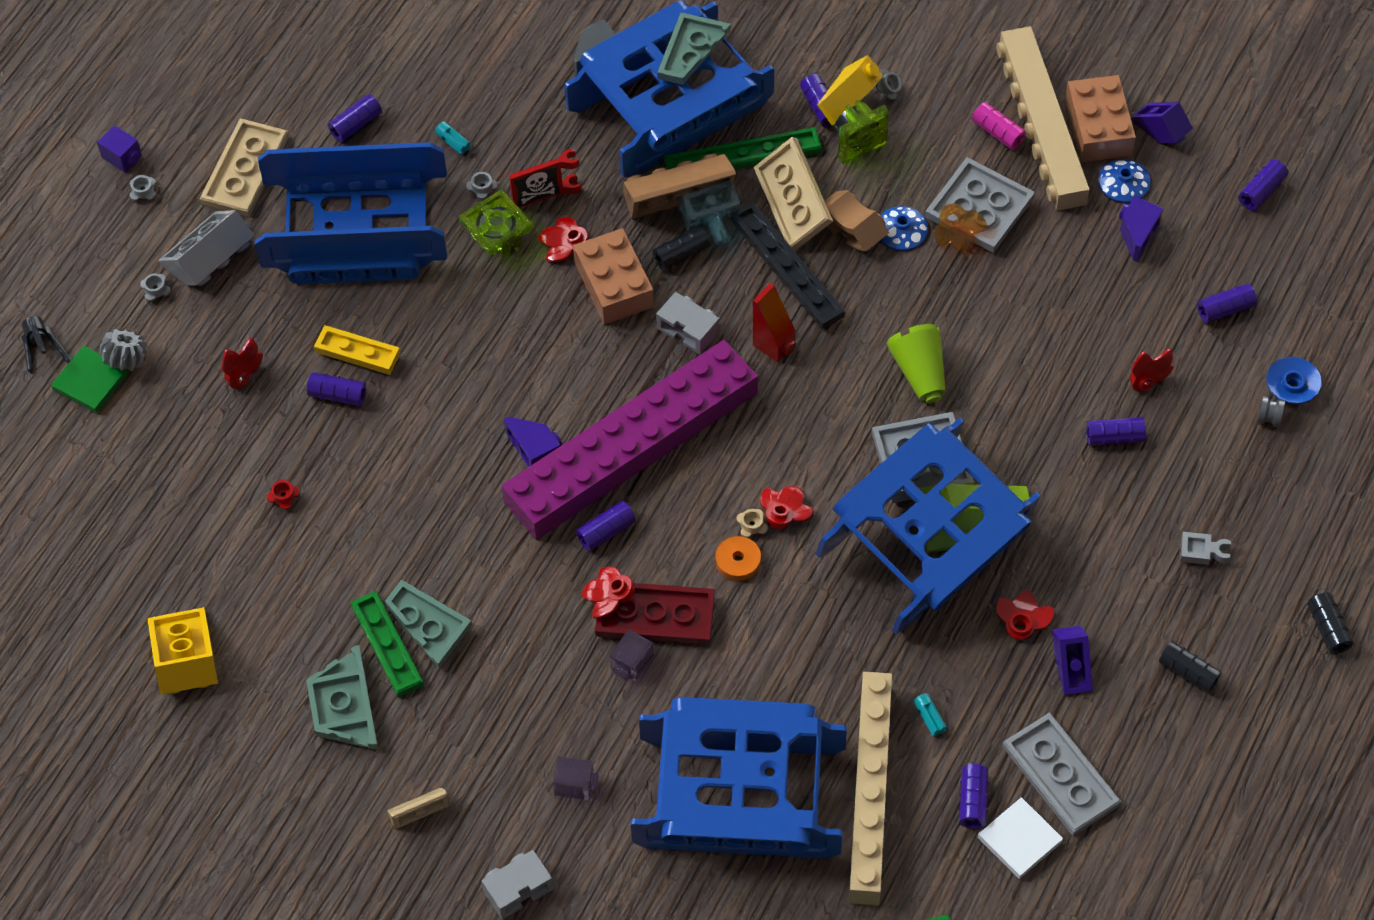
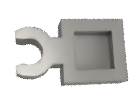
[1180,532,1231,565]

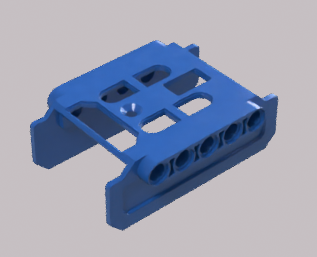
[564,1,774,178]
[255,142,447,284]
[816,417,1041,634]
[631,697,847,858]

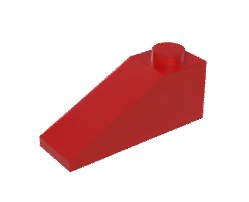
[753,283,796,362]

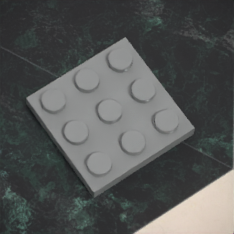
[925,157,1035,253]
[872,412,974,503]

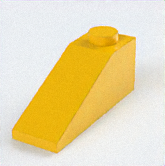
[817,55,883,125]

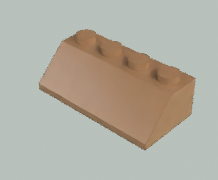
[622,154,736,219]

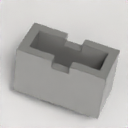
[656,292,720,355]
[481,850,553,920]

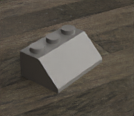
[158,210,254,286]

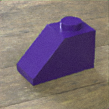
[1130,102,1193,145]
[1119,196,1163,262]
[504,417,563,467]
[1052,626,1093,695]

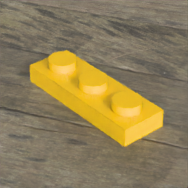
[314,325,401,375]

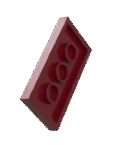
[595,583,715,645]

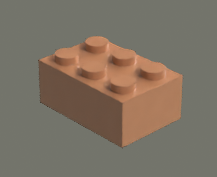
[1065,75,1136,162]
[573,228,654,325]

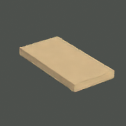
[200,118,289,217]
[754,137,833,251]

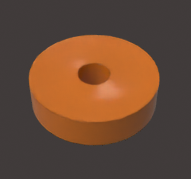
[716,536,761,581]

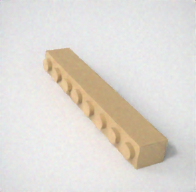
[996,26,1089,211]
[849,672,892,906]

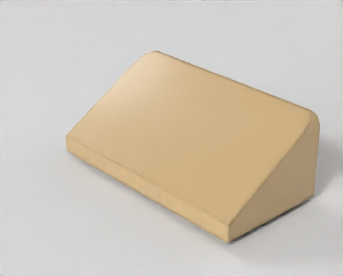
[387,788,449,829]

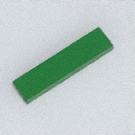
[350,591,424,698]

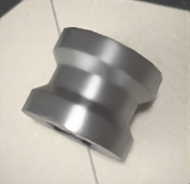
[1257,396,1285,428]

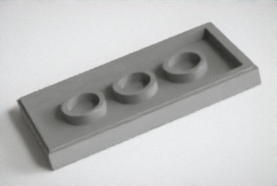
[1002,712,1121,836]

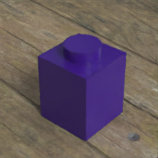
[97,125,142,172]

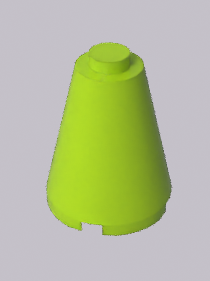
[887,324,946,404]

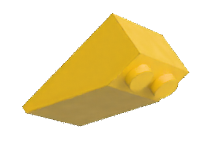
[148,607,218,695]

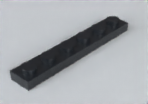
[731,202,845,330]

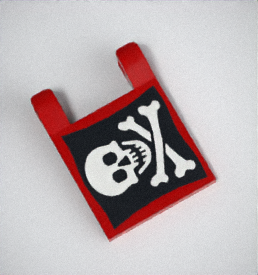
[509,149,582,210]

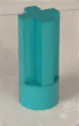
[435,122,471,155]
[913,693,947,737]

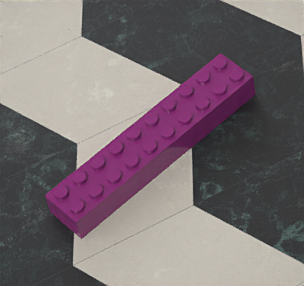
[501,340,758,540]

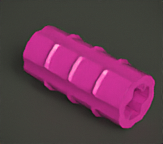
[972,102,1026,150]

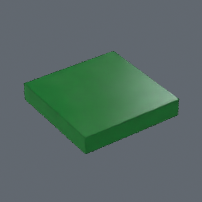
[51,345,129,414]

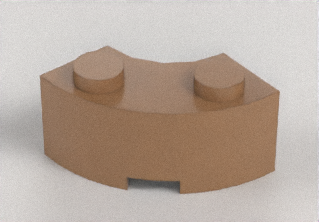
[825,190,889,251]

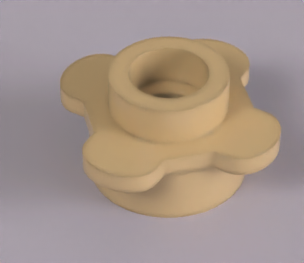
[737,509,768,538]

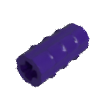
[800,74,835,128]
[328,94,382,142]
[1238,159,1289,211]
[1197,283,1257,323]
[307,372,367,406]
[1086,417,1146,446]
[576,501,636,551]
[959,764,989,829]

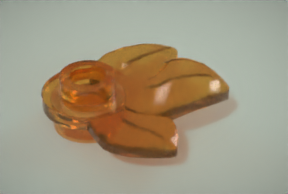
[934,203,988,252]

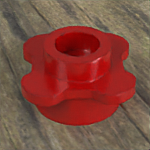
[267,480,300,510]

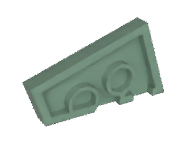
[657,13,731,85]
[385,580,472,669]

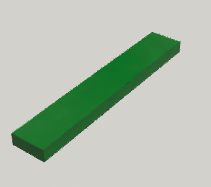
[663,127,822,170]

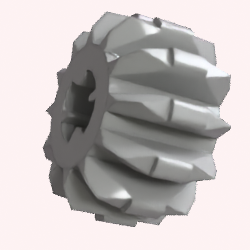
[100,329,147,371]

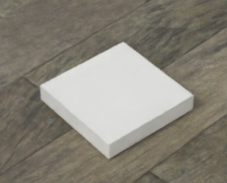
[978,798,1063,879]

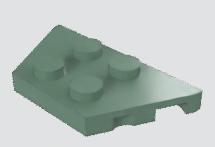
[306,645,378,749]

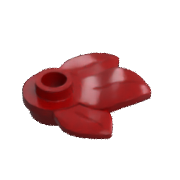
[538,217,589,262]
[222,338,263,389]
[1130,348,1174,392]
[760,486,814,529]
[581,567,635,619]
[996,590,1054,640]

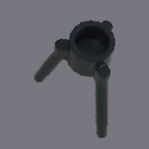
[21,316,72,372]

